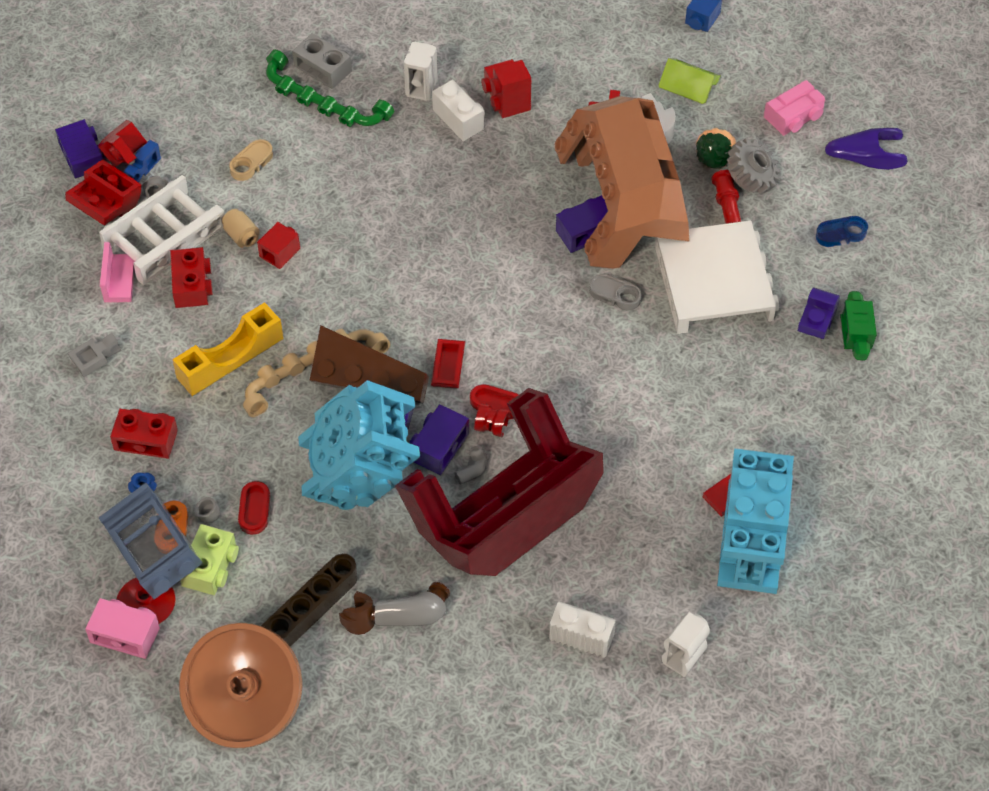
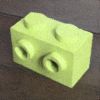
[180,524,239,596]

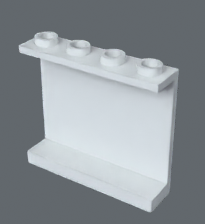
[655,221,779,334]

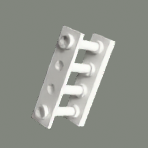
[99,175,224,286]

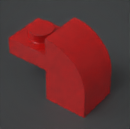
[98,120,147,167]

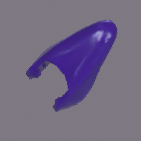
[825,128,908,170]

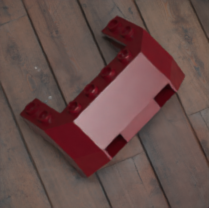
[395,388,604,576]

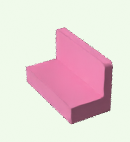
[100,242,135,302]

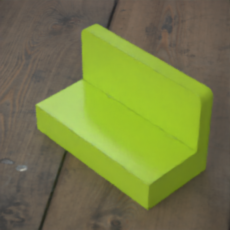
[658,58,721,104]

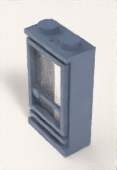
[99,483,203,599]

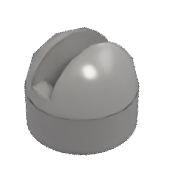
[195,497,220,523]

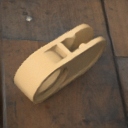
[229,139,273,181]

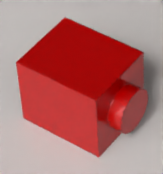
[257,222,300,269]

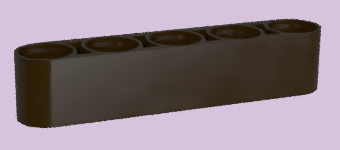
[261,553,358,647]

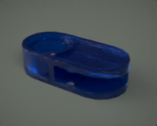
[816,216,868,247]

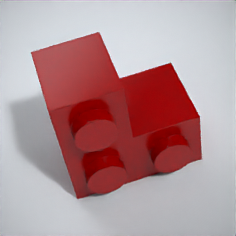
[481,59,532,119]

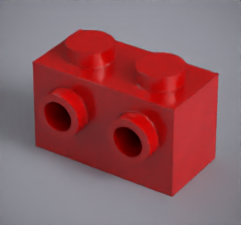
[170,247,213,308]
[110,408,178,459]

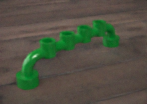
[266,49,395,127]

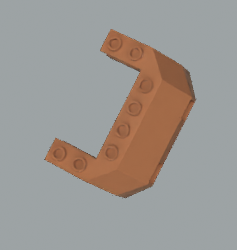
[555,96,689,269]

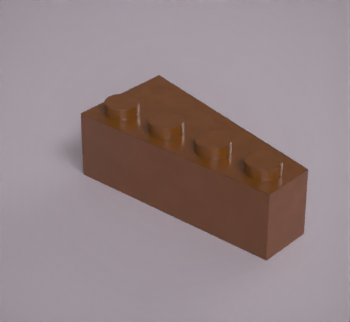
[310,325,429,404]

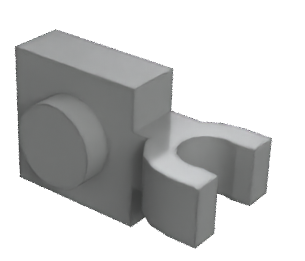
[68,333,122,377]

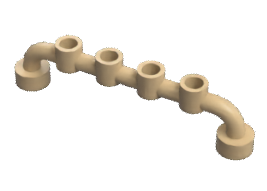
[243,329,390,417]

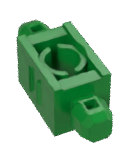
[840,291,877,361]

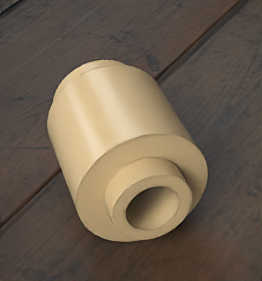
[222,209,260,248]

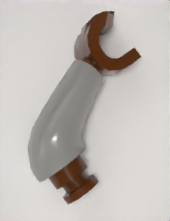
[339,582,450,635]

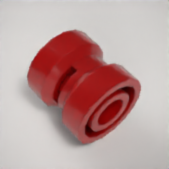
[474,403,510,437]

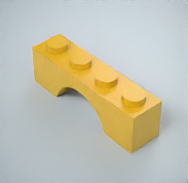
[172,302,284,396]

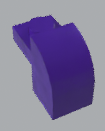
[797,287,840,339]

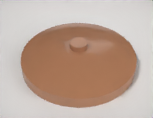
[179,623,302,748]

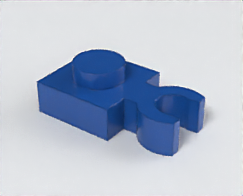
[124,140,161,182]

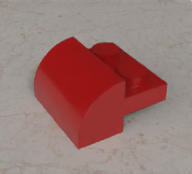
[65,159,142,226]

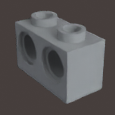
[292,33,352,89]

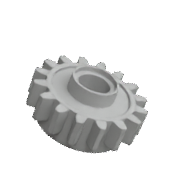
[727,138,781,194]

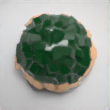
[696,128,736,169]

